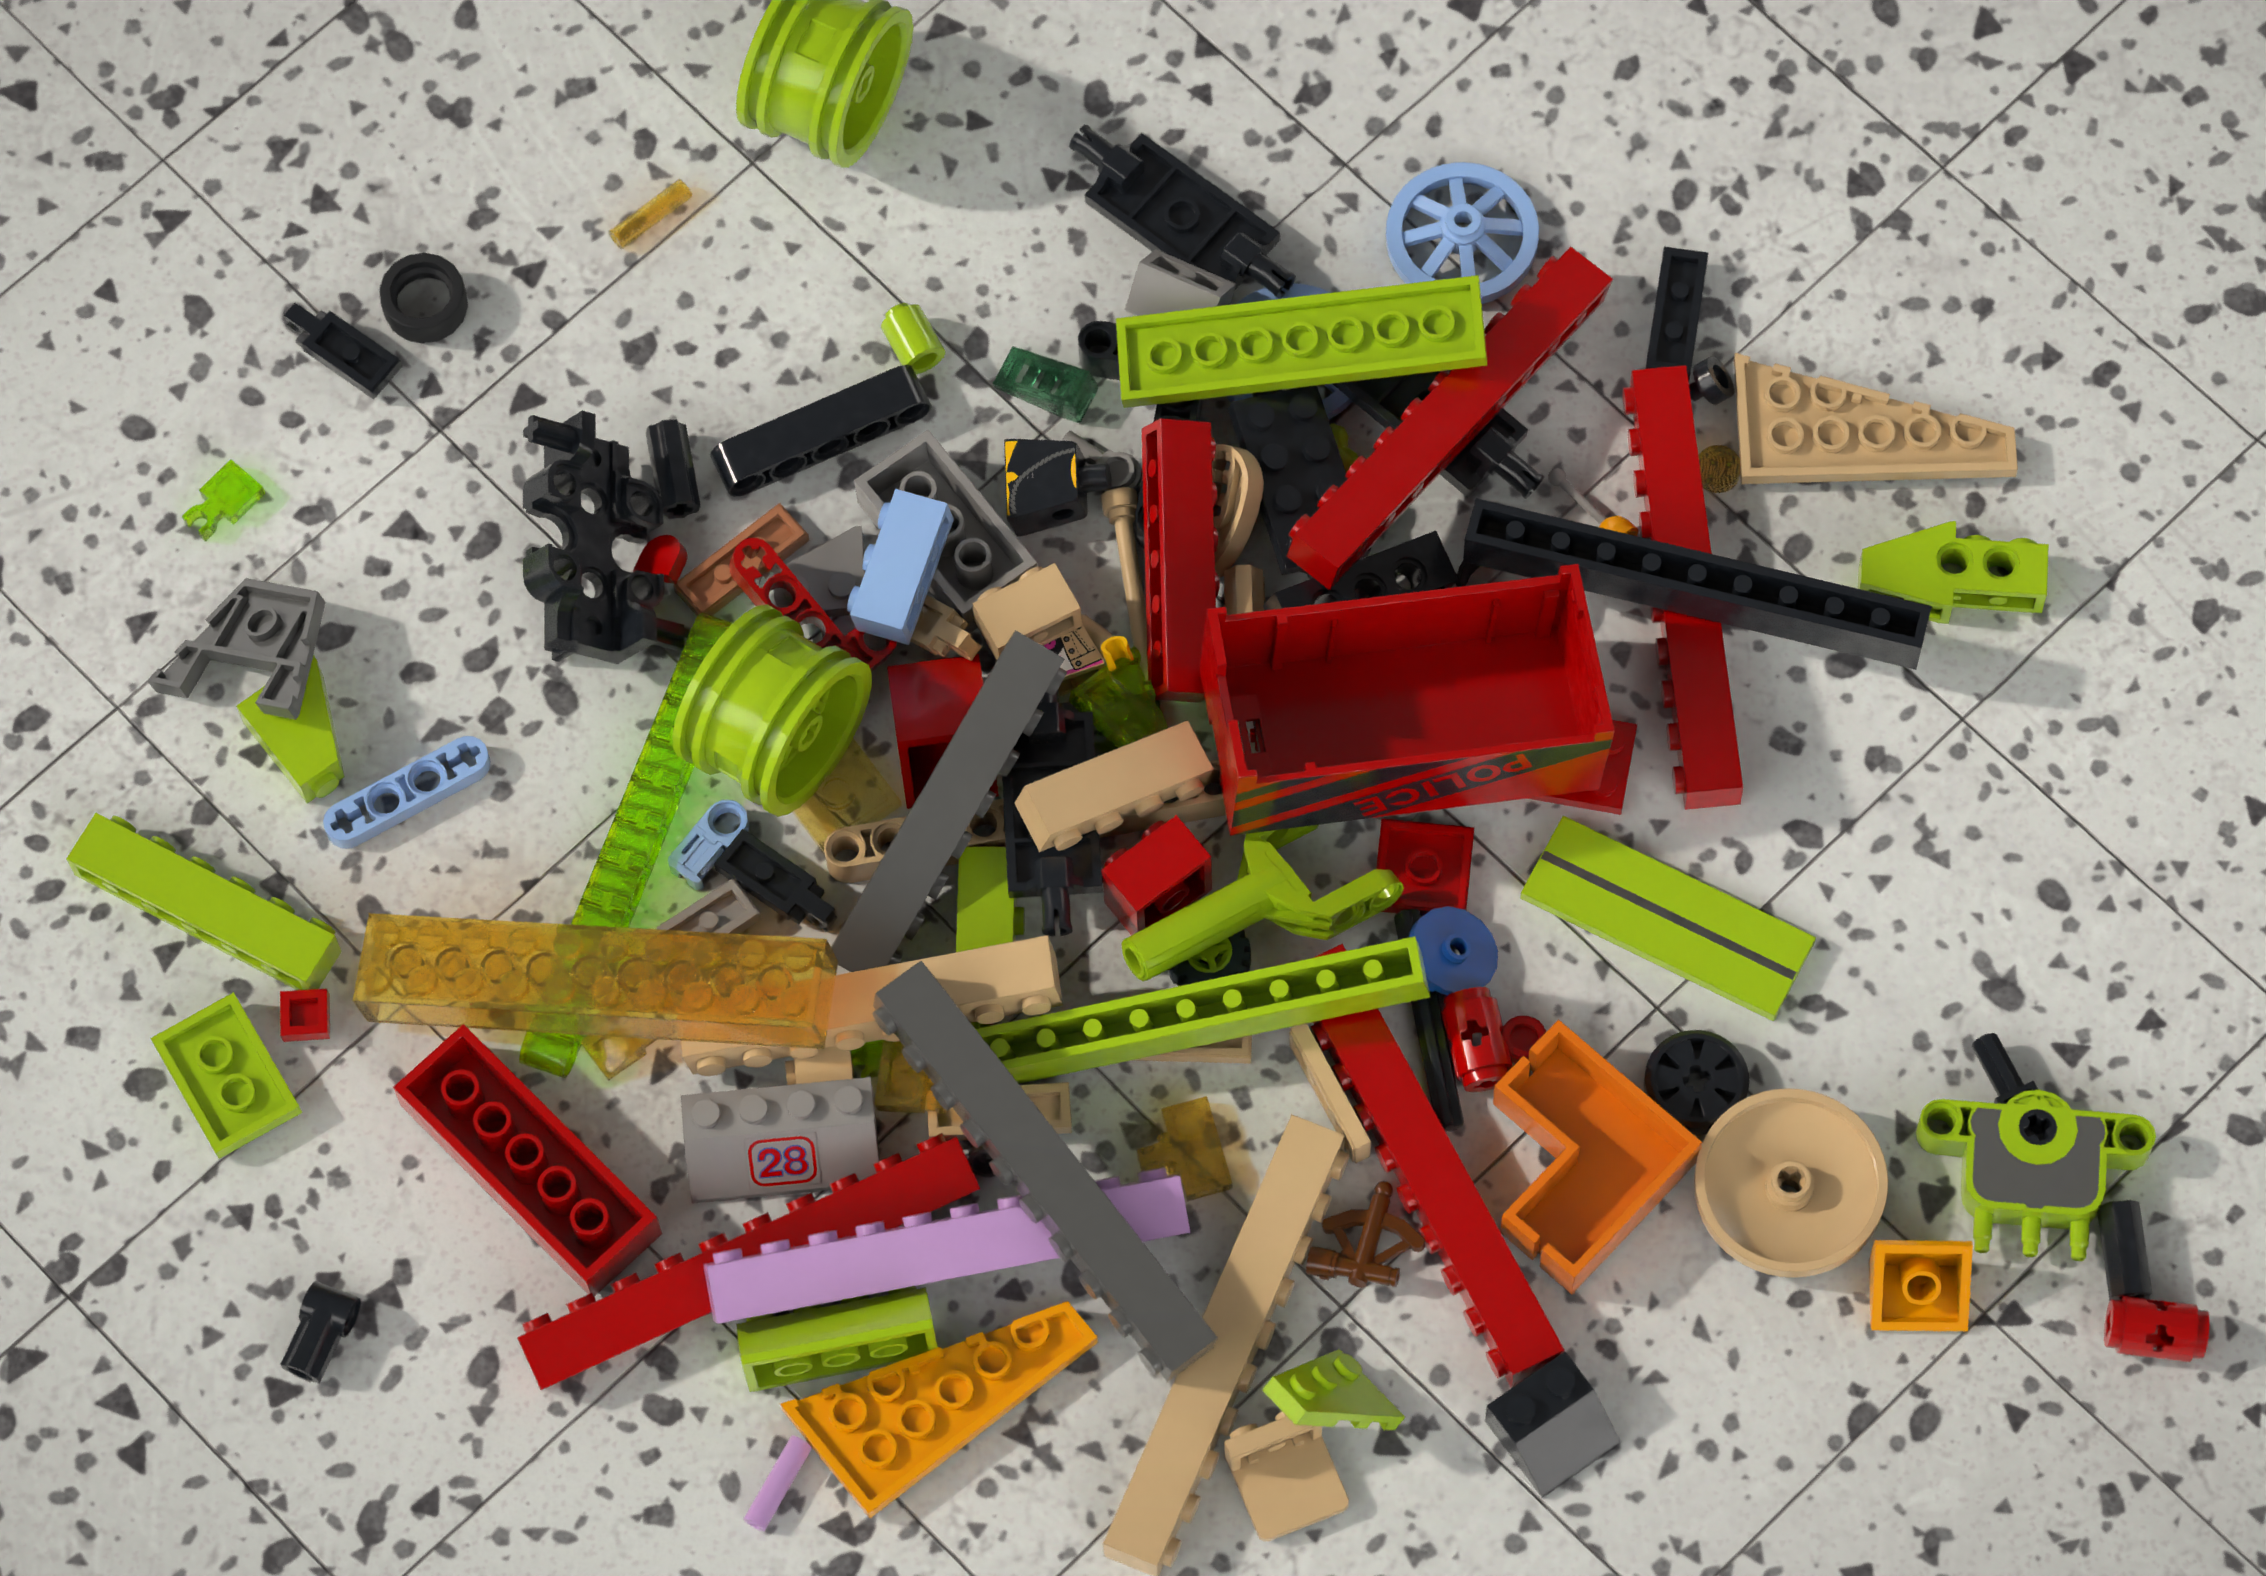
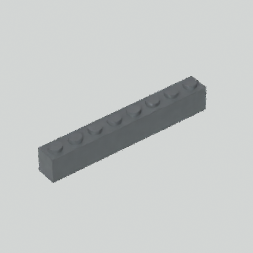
[826,630,1067,972]

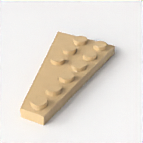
[1734,353,2018,484]

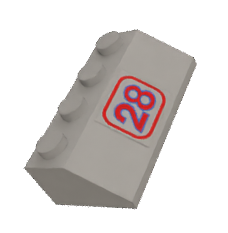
[681,1077,880,1203]

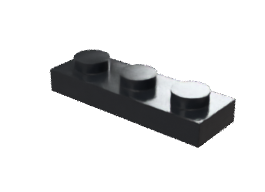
[1645,246,1709,381]

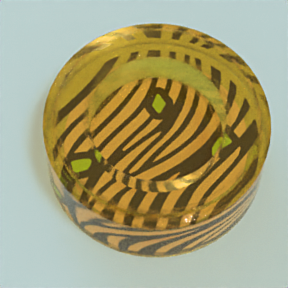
[1698,445,1741,493]

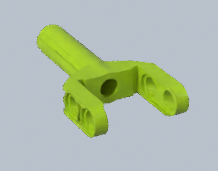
[1122,825,1404,982]

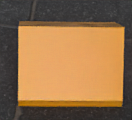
[1869,1240,1973,1331]

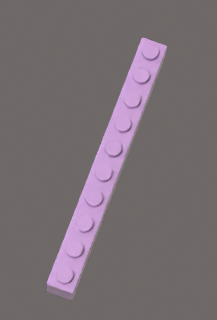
[703,1168,1190,1324]

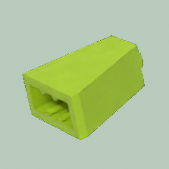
[236,655,345,804]

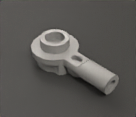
[1062,431,1142,492]

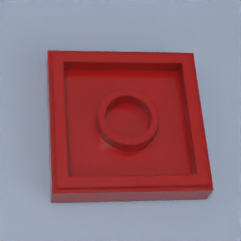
[1376,818,1475,916]

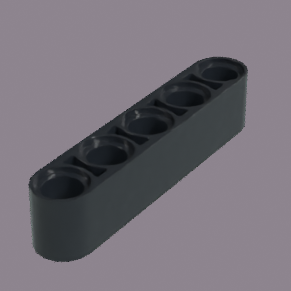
[710,365,932,497]

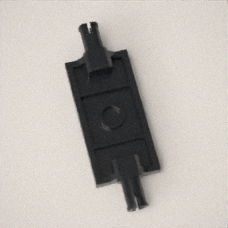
[1069,125,1296,299]
[1333,370,1544,499]
[1228,385,1371,579]
[1002,688,1103,937]

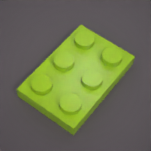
[150,992,302,1159]

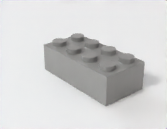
[854,430,1038,633]

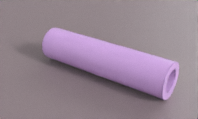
[743,1435,812,1531]

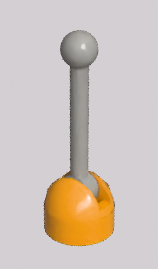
[1548,468,1639,536]

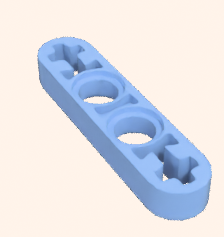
[323,736,491,849]

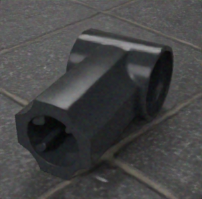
[280,1281,361,1384]

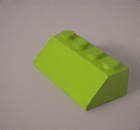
[736,1286,938,1392]

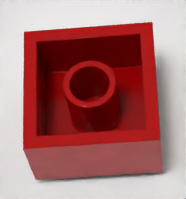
[1102,815,1212,935]

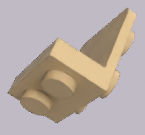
[1224,1411,1349,1542]

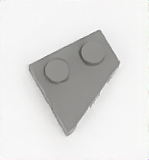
[773,526,865,617]

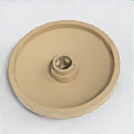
[1694,1088,1888,1278]

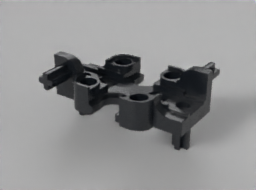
[523,410,690,664]

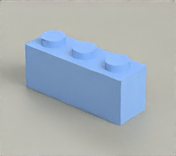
[847,489,954,645]

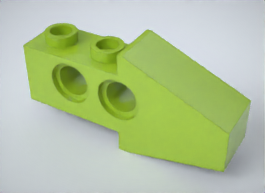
[1858,521,2049,624]

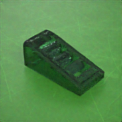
[993,346,1098,423]

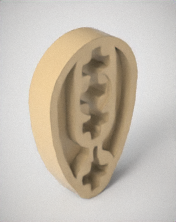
[1212,444,1263,578]

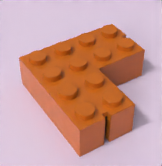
[1493,1019,1702,1295]

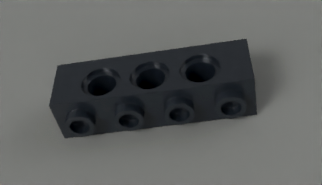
[1263,530,1459,610]

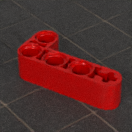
[729,537,897,672]

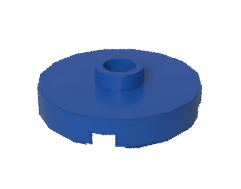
[1409,906,1498,998]

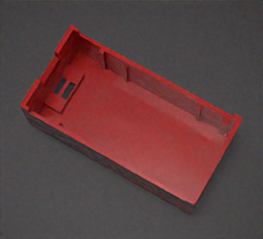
[1199,564,1615,836]

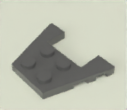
[148,578,326,720]

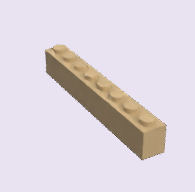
[677,935,1063,1076]

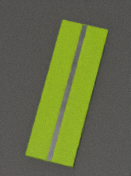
[1520,815,1816,1022]

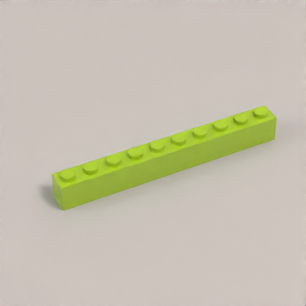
[976,937,1430,1084]

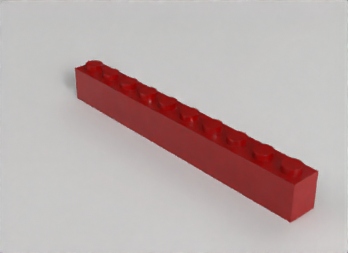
[1287,246,1613,590]
[1622,365,1743,810]
[1309,943,1565,1388]
[517,1133,980,1390]

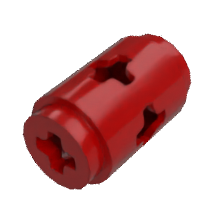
[1442,987,1513,1092]
[2104,1296,2210,1362]

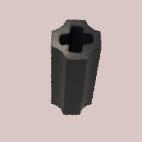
[645,419,701,519]
[2097,1200,2152,1301]

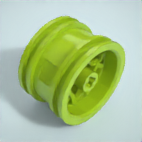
[736,0,913,168]
[672,604,872,817]

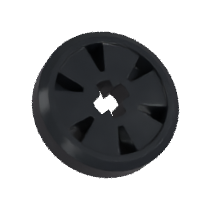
[1644,1030,1749,1135]

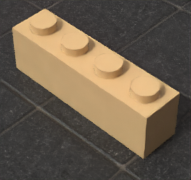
[1014,721,1213,852]

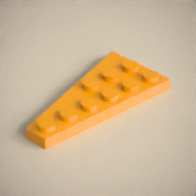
[780,1301,1098,1519]

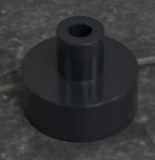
[1689,356,1735,405]

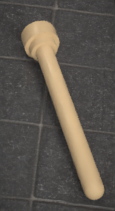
[1101,487,1148,695]

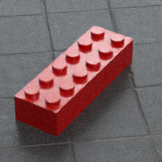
[393,1024,662,1297]

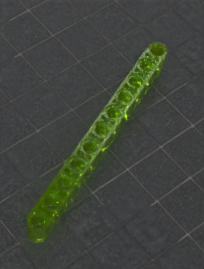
[519,613,733,1078]

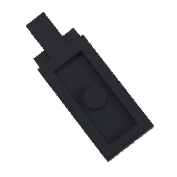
[284,302,402,400]
[714,829,837,932]

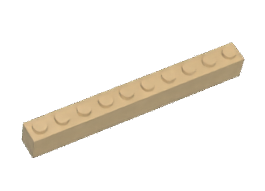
[1103,1115,1350,1576]

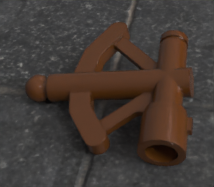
[1306,1181,1425,1288]

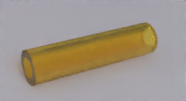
[608,179,692,249]

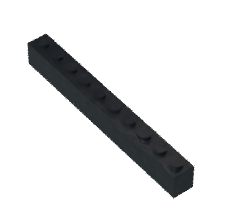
[1463,498,1932,670]

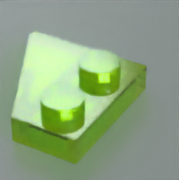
[1068,646,1168,748]

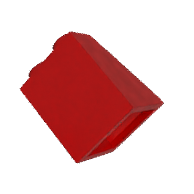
[887,654,999,809]

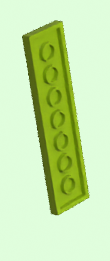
[1116,275,1488,408]

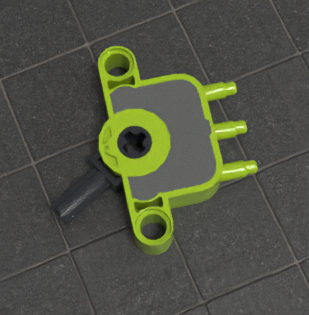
[1916,1033,2156,1261]

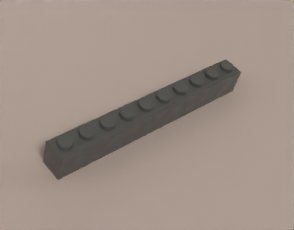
[872,960,1218,1382]

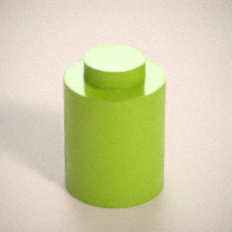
[881,303,946,374]

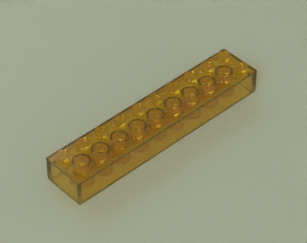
[352,913,838,1049]

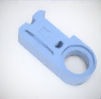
[668,799,749,891]

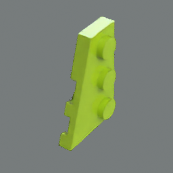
[1262,1349,1405,1430]

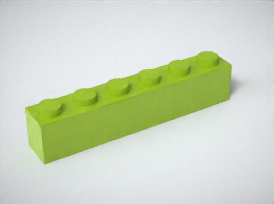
[66,813,342,990]

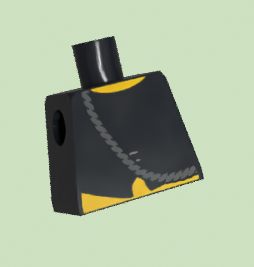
[1004,439,1112,537]

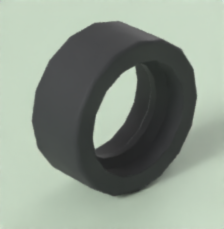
[379,253,468,344]

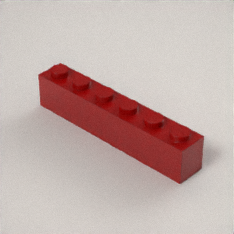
[1141,418,1220,703]

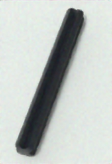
[1394,909,1464,1132]

